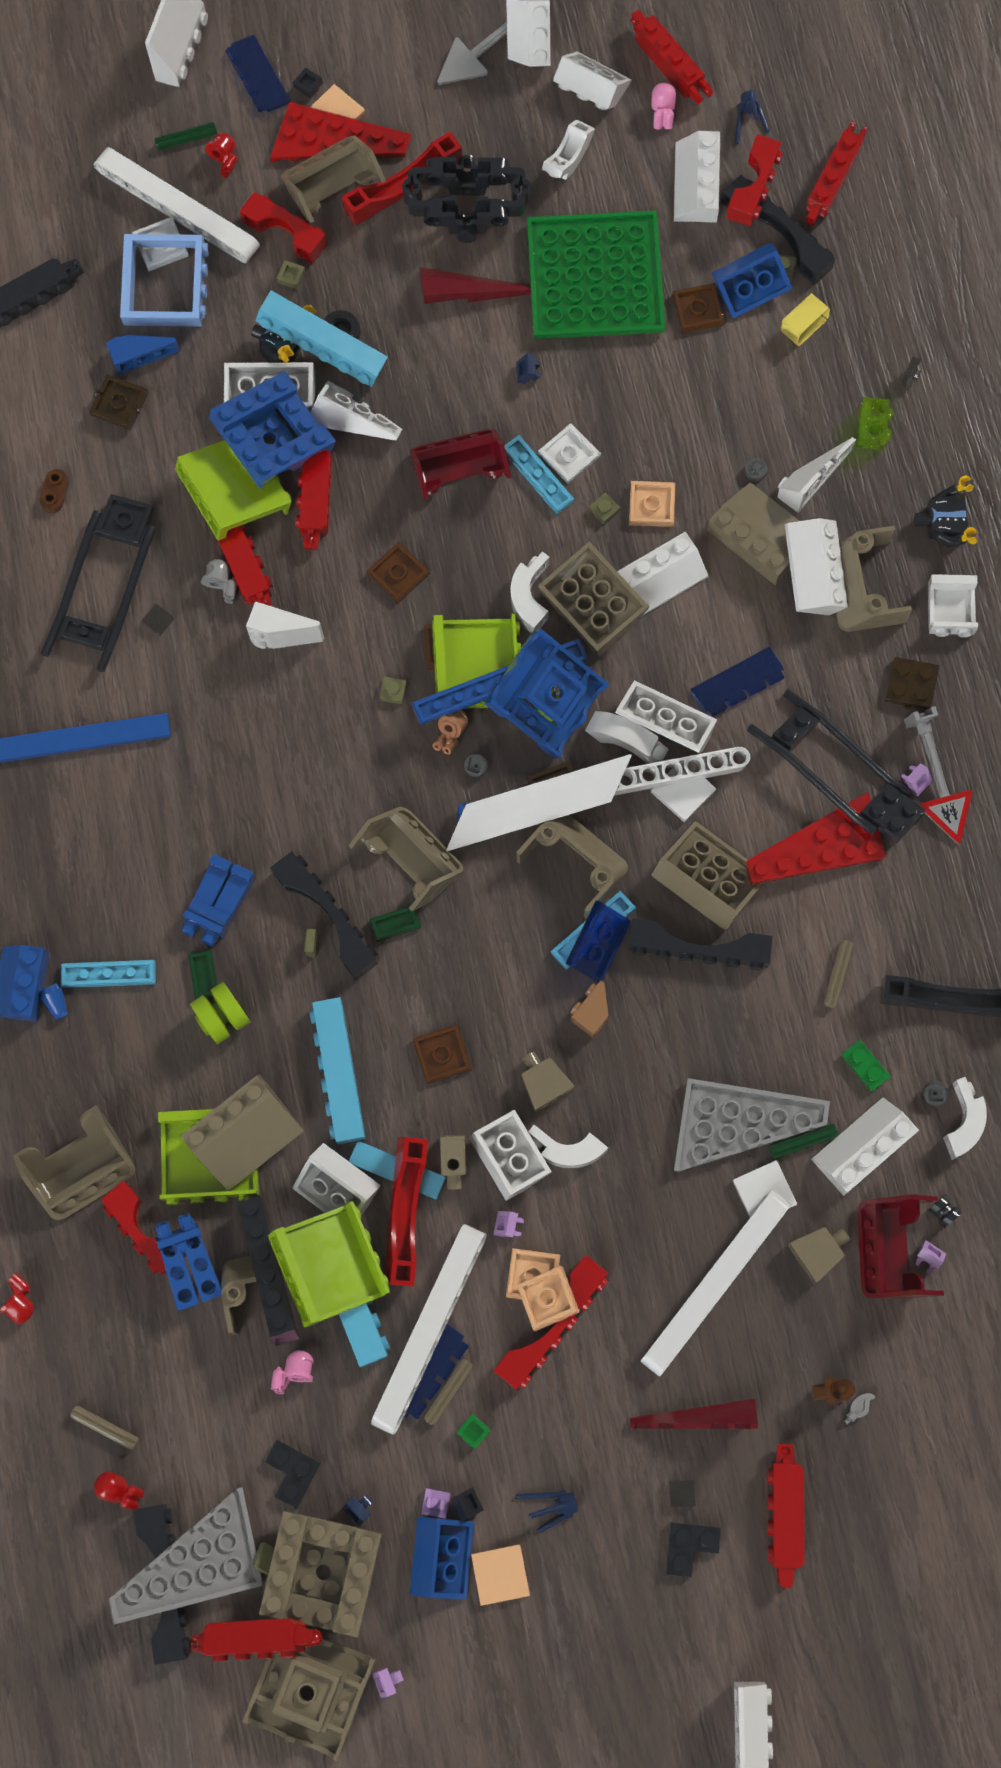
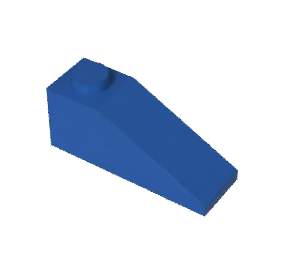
[106,335,180,375]

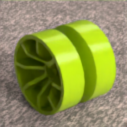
[190,981,251,1045]

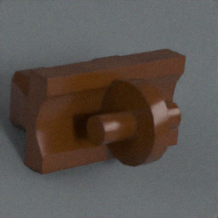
[813,1378,856,1404]

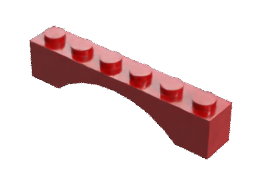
[342,131,462,226]
[384,1137,428,1287]
[493,1255,609,1391]

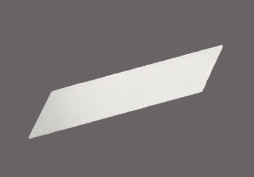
[446,754,632,851]

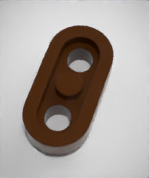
[40,469,69,513]

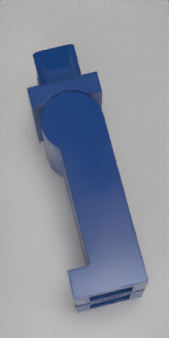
[181,854,256,947]
[155,1213,222,1311]

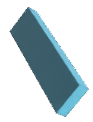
[504,435,574,515]
[551,891,636,970]
[61,960,156,988]
[349,1141,446,1200]

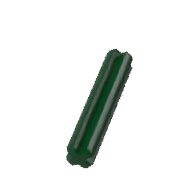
[154,122,217,151]
[769,1124,839,1159]

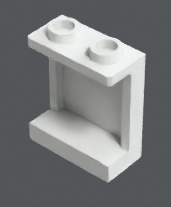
[928,575,978,637]

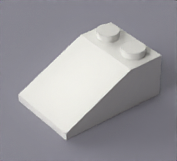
[246,602,324,649]

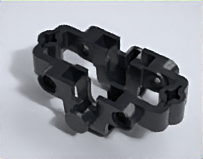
[402,155,531,243]

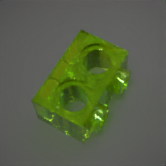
[857,397,893,450]

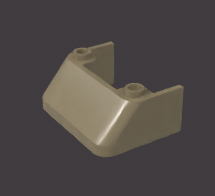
[281,136,386,223]
[835,526,912,632]
[349,807,463,911]
[516,815,628,920]
[221,1256,283,1335]

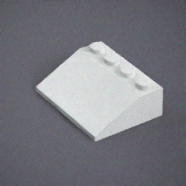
[145,0,208,87]

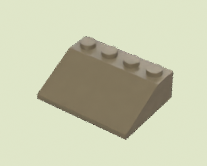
[707,482,799,586]
[538,541,649,658]
[651,821,765,931]
[181,1074,304,1191]

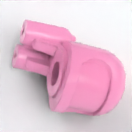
[651,83,676,130]
[271,1350,314,1394]

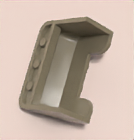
[13,1105,135,1220]

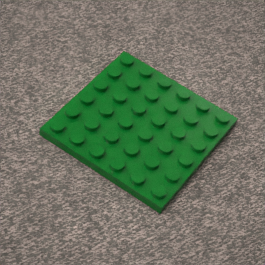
[527,210,665,339]

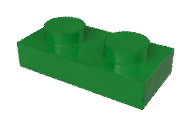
[841,1040,891,1092]

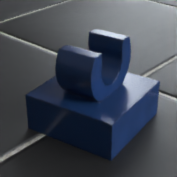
[516,353,542,384]
[342,1494,373,1527]

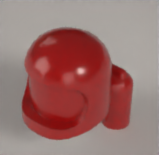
[205,132,238,178]
[0,1273,34,1324]
[94,1472,144,1510]

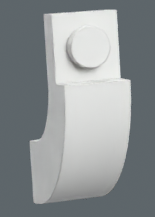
[542,119,595,180]
[943,1077,987,1160]
[528,1125,608,1168]

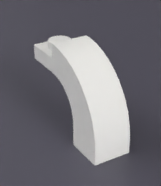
[511,551,549,633]
[585,711,669,764]

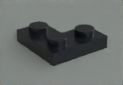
[265,1440,321,1509]
[666,1522,721,1577]

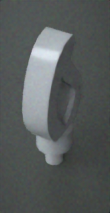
[844,1393,875,1425]

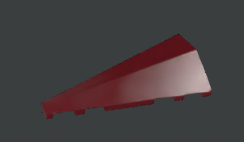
[419,267,531,304]
[630,1399,758,1429]

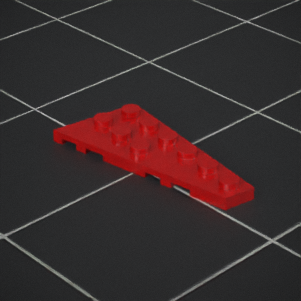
[270,102,412,162]
[745,792,886,885]

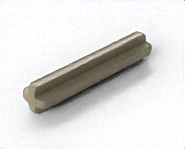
[824,940,853,1008]
[424,1358,473,1426]
[70,1406,139,1450]

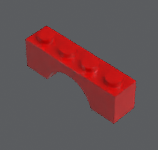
[726,134,783,227]
[240,191,327,265]
[101,1181,187,1276]

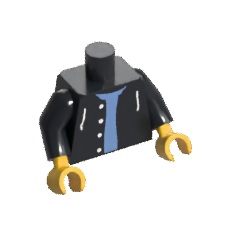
[251,305,316,363]
[914,476,978,547]

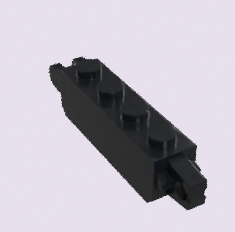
[0,258,84,327]

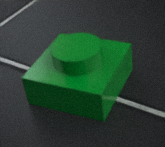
[456,1414,491,1449]

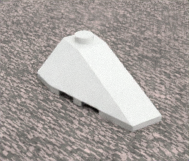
[310,381,402,440]
[778,437,856,513]

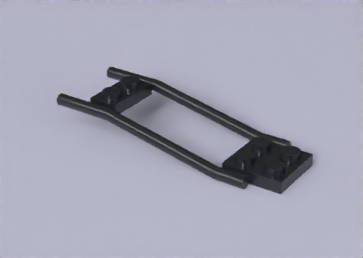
[41,494,156,672]
[747,689,926,843]

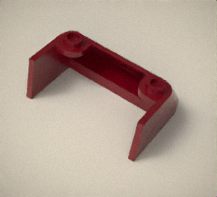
[410,429,511,500]
[857,1194,944,1298]

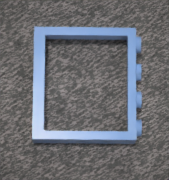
[120,234,209,327]

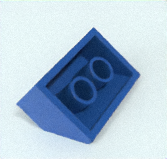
[711,243,792,319]
[0,945,50,1022]
[410,1516,474,1599]

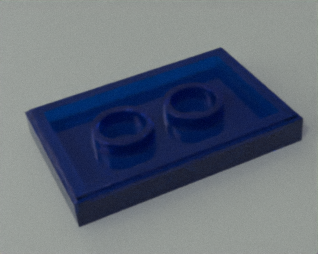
[565,900,631,983]

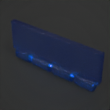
[225,35,291,112]
[691,646,784,717]
[404,1324,469,1420]

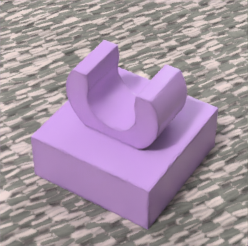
[901,763,933,797]
[493,1211,524,1237]
[915,1240,946,1274]
[421,1488,451,1518]
[372,1668,404,1698]

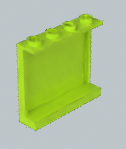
[175,440,291,541]
[432,614,524,709]
[158,1109,259,1205]
[268,1201,390,1328]

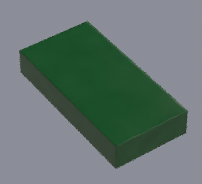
[370,906,421,942]
[188,950,217,1000]

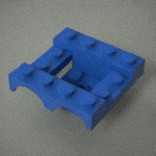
[209,371,336,489]
[484,628,609,759]

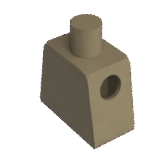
[521,1052,575,1113]
[440,1135,467,1190]
[787,1227,850,1284]

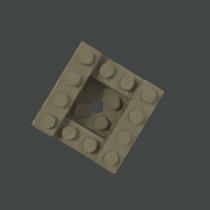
[259,1511,383,1638]
[242,1637,376,1761]

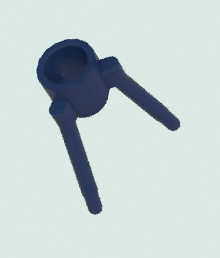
[735,90,769,145]
[515,1490,578,1533]

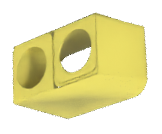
[781,293,830,346]

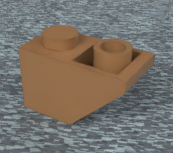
[570,980,609,1038]

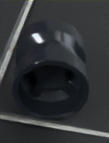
[928,1194,962,1228]

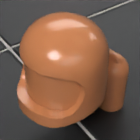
[432,710,468,755]

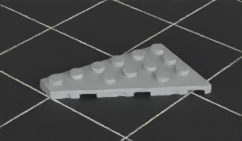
[674,1078,830,1172]
[108,1487,263,1624]

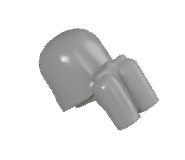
[201,559,237,604]

